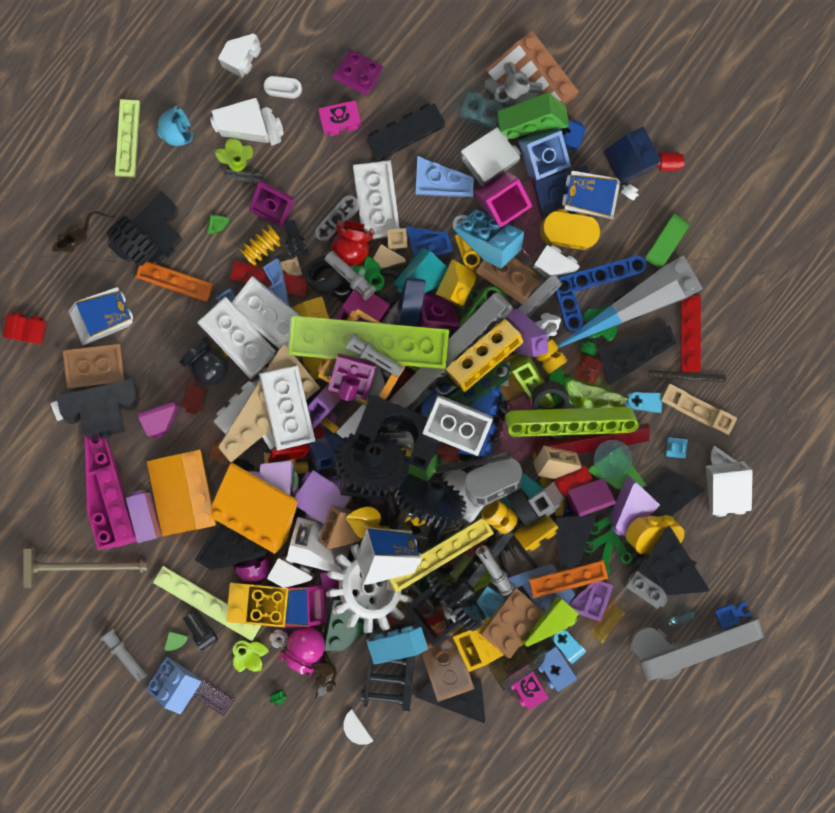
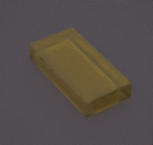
[592,604,625,643]

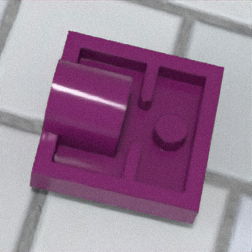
[333,49,384,95]
[328,353,376,401]

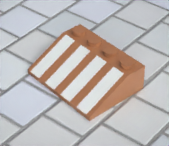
[486,31,579,105]

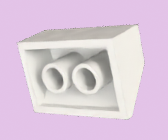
[423,394,493,456]

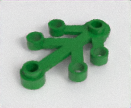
[584,506,632,575]

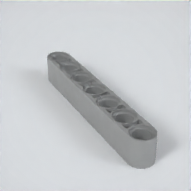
[640,618,765,681]

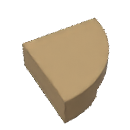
[281,257,303,276]

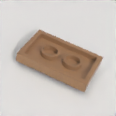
[476,257,542,304]
[63,344,125,389]
[479,588,544,658]
[421,634,474,702]

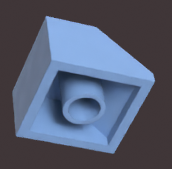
[518,130,571,180]

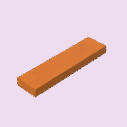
[135,261,214,303]
[528,560,608,598]

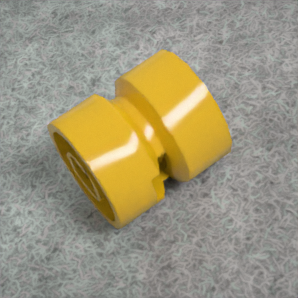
[535,339,568,375]
[481,500,518,534]

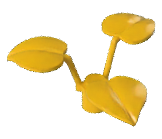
[345,507,426,539]

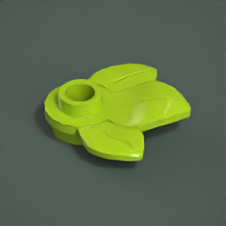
[215,138,253,172]
[233,640,269,672]

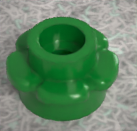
[579,341,598,357]
[269,689,288,706]

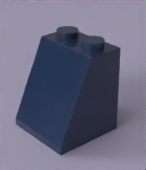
[604,126,661,186]

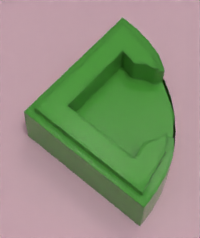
[207,214,230,234]
[164,631,189,651]

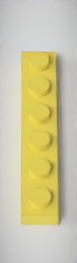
[388,517,494,593]

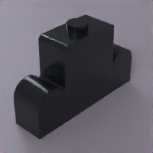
[108,191,182,265]
[56,379,138,440]

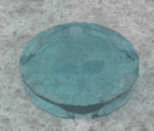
[593,440,632,478]

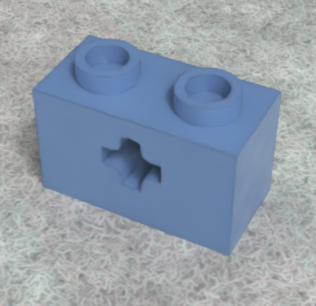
[535,645,577,692]

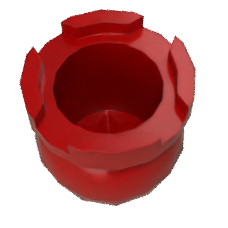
[331,220,375,267]

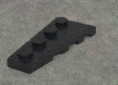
[598,325,676,386]

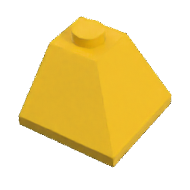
[436,259,479,309]

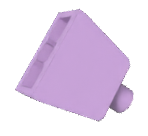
[249,461,293,496]

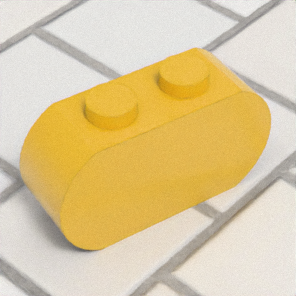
[540,209,600,250]
[626,515,684,554]

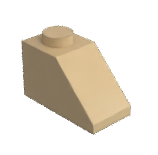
[533,446,582,479]

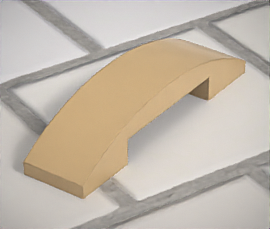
[661,384,737,435]

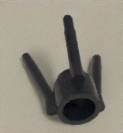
[499,536,537,578]

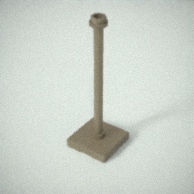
[23,547,147,588]

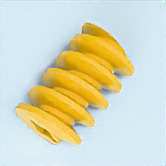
[239,224,281,266]

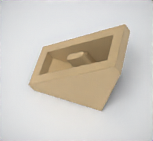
[373,245,406,269]

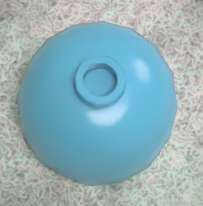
[157,106,193,146]

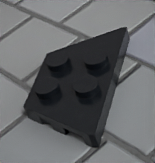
[644,471,705,516]
[645,525,709,595]
[415,676,485,723]

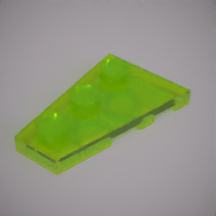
[564,378,629,408]

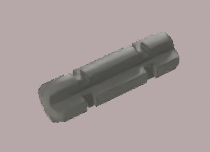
[225,167,263,184]

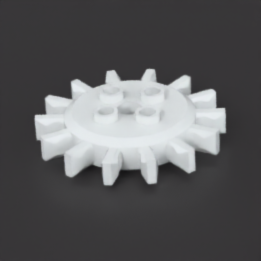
[326,544,413,633]

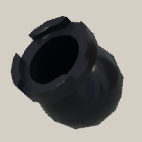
[179,336,228,386]

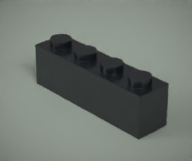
[367,103,445,162]

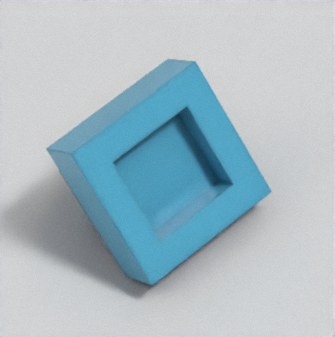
[665,437,688,459]

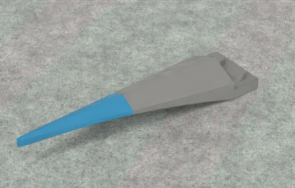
[558,255,703,347]

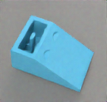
[454,209,524,269]

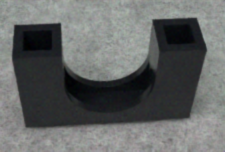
[352,395,438,470]

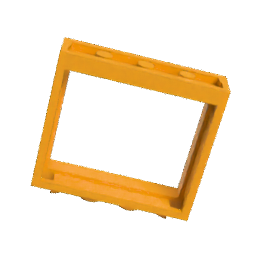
[317,309,405,405]

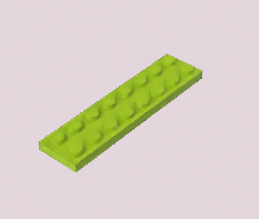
[288,316,449,369]

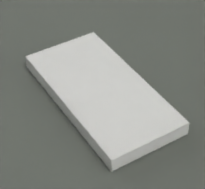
[353,160,400,240]
[232,276,300,348]
[197,297,276,379]
[259,365,315,450]

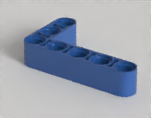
[555,256,646,332]

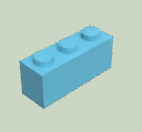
[367,626,428,665]

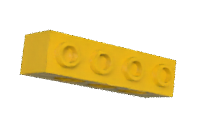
[446,319,523,392]

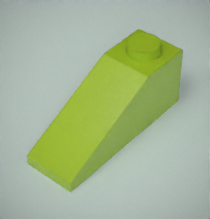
[509,354,556,408]
[522,596,579,647]

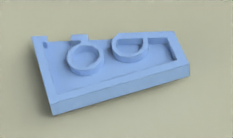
[416,156,474,198]

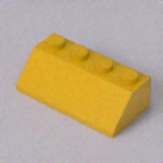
[291,296,336,381]

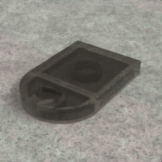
[487,641,546,691]

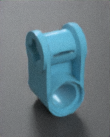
[624,392,663,413]
[551,629,586,664]

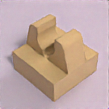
[387,228,408,250]

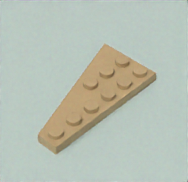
[218,343,320,462]

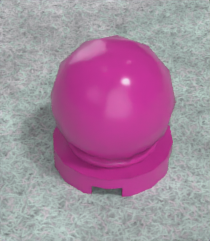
[277,627,325,677]

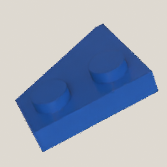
[406,226,453,257]

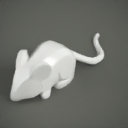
[505,313,561,358]

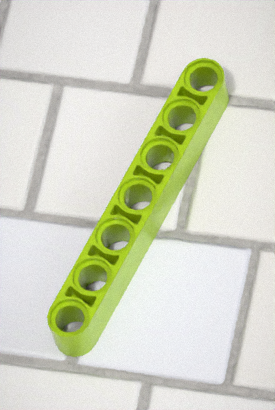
[505,407,639,437]

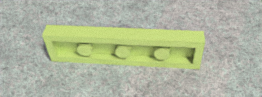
[115,99,140,178]

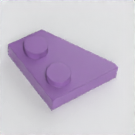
[569,581,614,622]

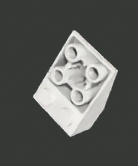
[287,517,351,574]

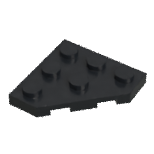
[195,522,269,571]

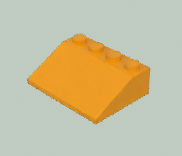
[147,450,218,536]
[210,463,298,554]

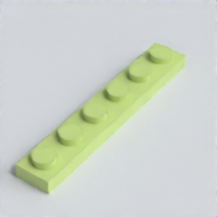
[153,566,262,641]

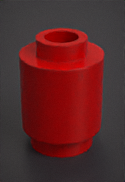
[656,152,684,171]

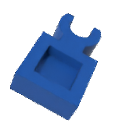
[714,602,751,629]

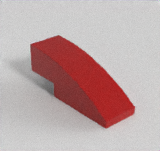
[268,426,325,463]

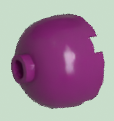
[233,552,272,584]

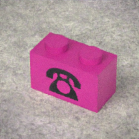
[319,100,361,136]
[507,662,548,710]

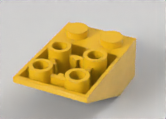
[514,514,558,551]
[226,582,288,627]
[453,615,523,672]

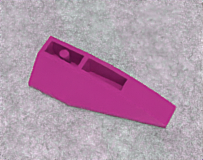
[85,436,137,550]

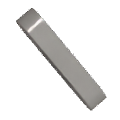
[315,195,360,242]
[518,275,562,317]

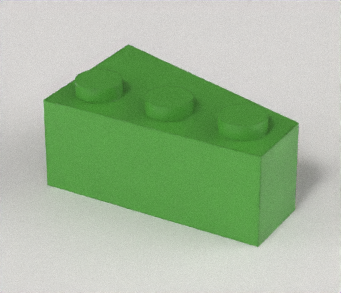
[497,92,569,139]

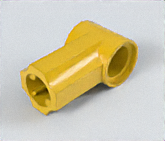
[455,234,480,271]

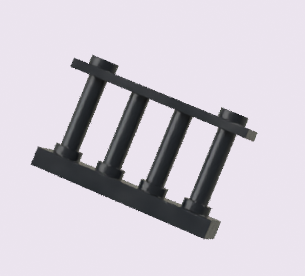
[360,628,415,711]

